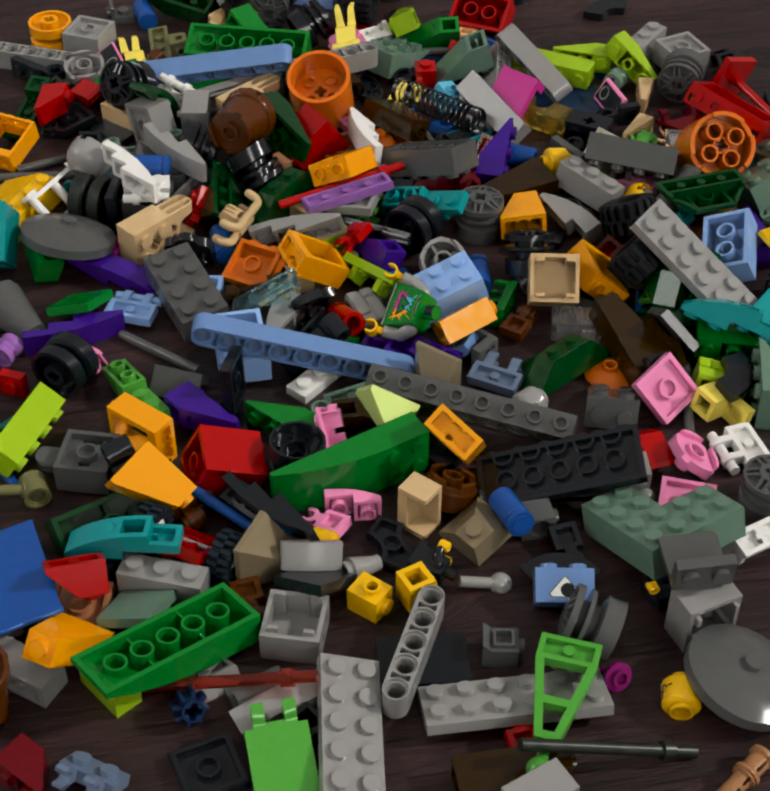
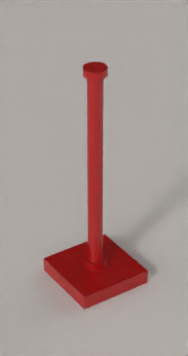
[712,57,770,115]

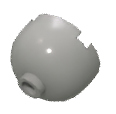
[63,49,105,87]
[66,135,111,177]
[418,237,464,271]

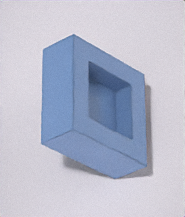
[449,332,479,357]

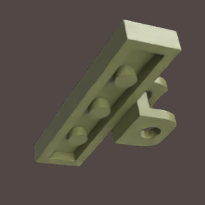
[148,25,187,58]

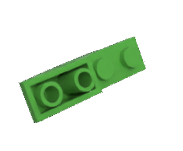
[102,358,171,417]

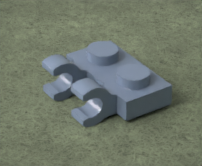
[466,350,524,397]
[51,750,131,791]

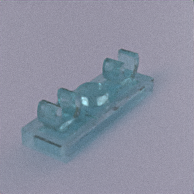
[231,267,301,312]

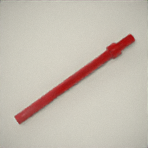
[277,161,405,210]

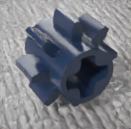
[168,685,210,728]

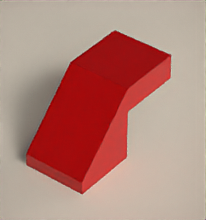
[71,78,102,108]
[639,428,675,470]

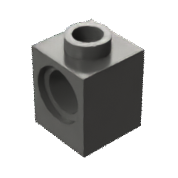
[520,498,559,542]

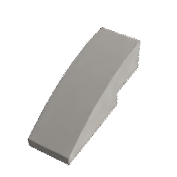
[539,192,604,244]
[266,288,300,330]

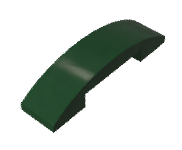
[2,75,51,140]
[129,82,182,126]

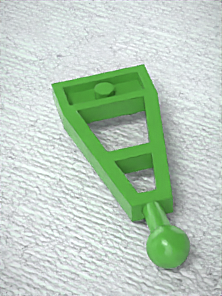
[526,631,603,773]

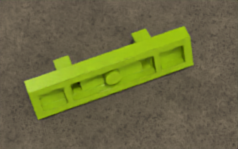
[343,252,401,299]

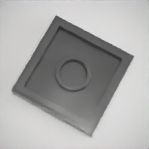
[646,306,700,352]

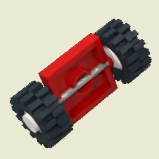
[134,500,244,584]

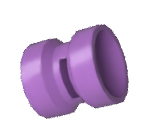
[0,333,24,368]

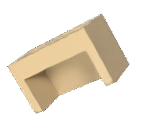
[397,471,442,540]

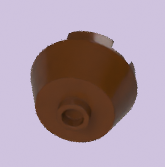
[425,463,477,514]

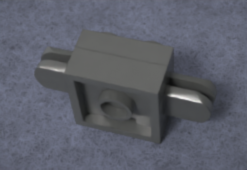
[35,429,121,495]

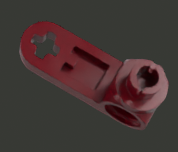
[414,170,481,191]

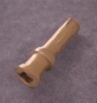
[717,744,770,791]

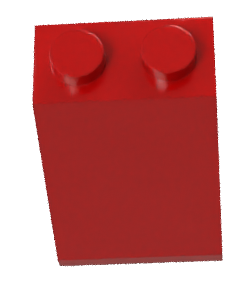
[276,102,351,170]
[180,424,269,500]

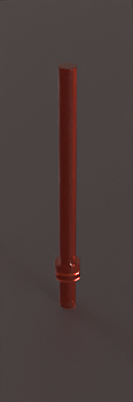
[141,668,320,693]

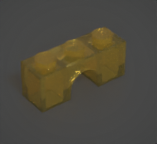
[522,95,573,137]

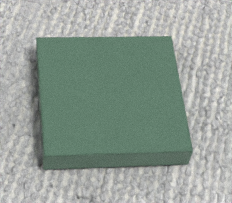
[96,589,177,629]

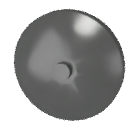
[19,213,116,260]
[683,624,770,732]

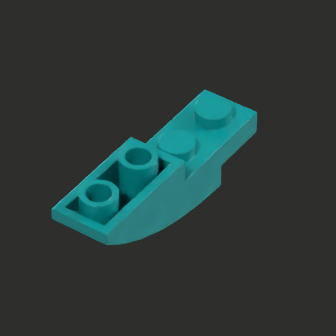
[381,186,470,220]
[680,298,770,344]
[64,515,184,560]

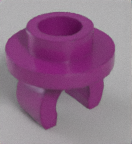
[599,661,632,692]

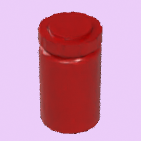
[326,302,365,336]

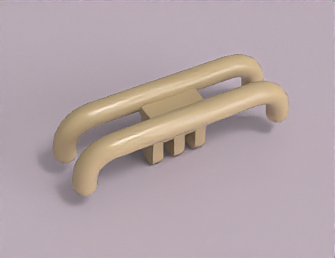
[212,189,262,247]

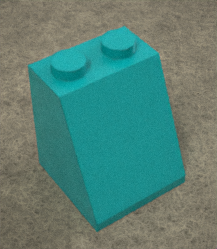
[0,200,19,268]

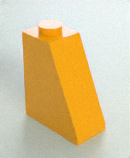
[500,190,547,239]
[430,297,498,345]
[104,441,197,511]
[21,612,115,668]

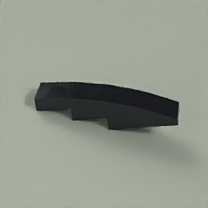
[221,471,320,541]

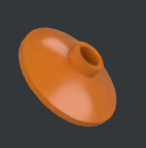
[584,357,630,390]

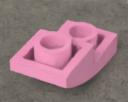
[324,489,382,522]

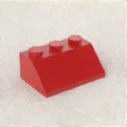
[448,0,516,34]

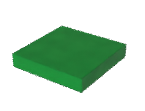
[46,289,114,317]

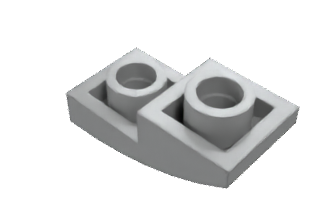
[280,539,343,571]

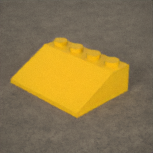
[0,173,62,243]

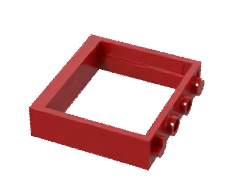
[683,81,770,144]

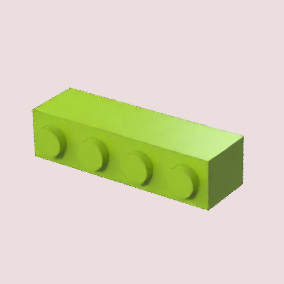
[511,48,596,90]
[0,381,66,479]

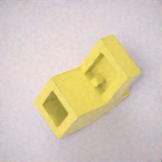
[689,382,756,425]

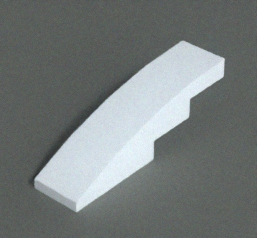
[347,107,383,166]
[101,139,159,204]

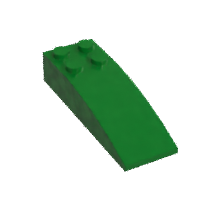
[183,22,312,77]
[269,412,429,512]
[70,582,260,699]

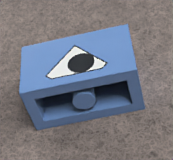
[533,563,595,608]

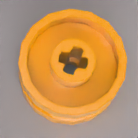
[28,10,72,51]

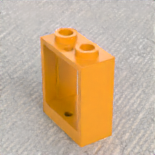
[0,113,40,172]
[308,145,377,187]
[277,229,351,289]
[566,238,630,301]
[106,392,178,462]
[424,403,486,466]

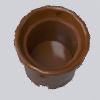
[209,88,276,154]

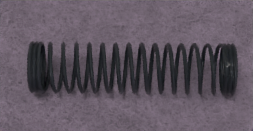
[391,77,486,135]

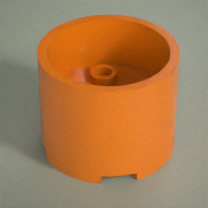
[287,50,354,129]
[674,111,756,174]

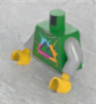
[364,263,441,342]

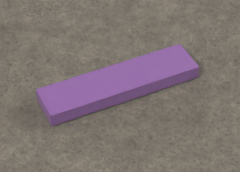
[301,172,394,214]

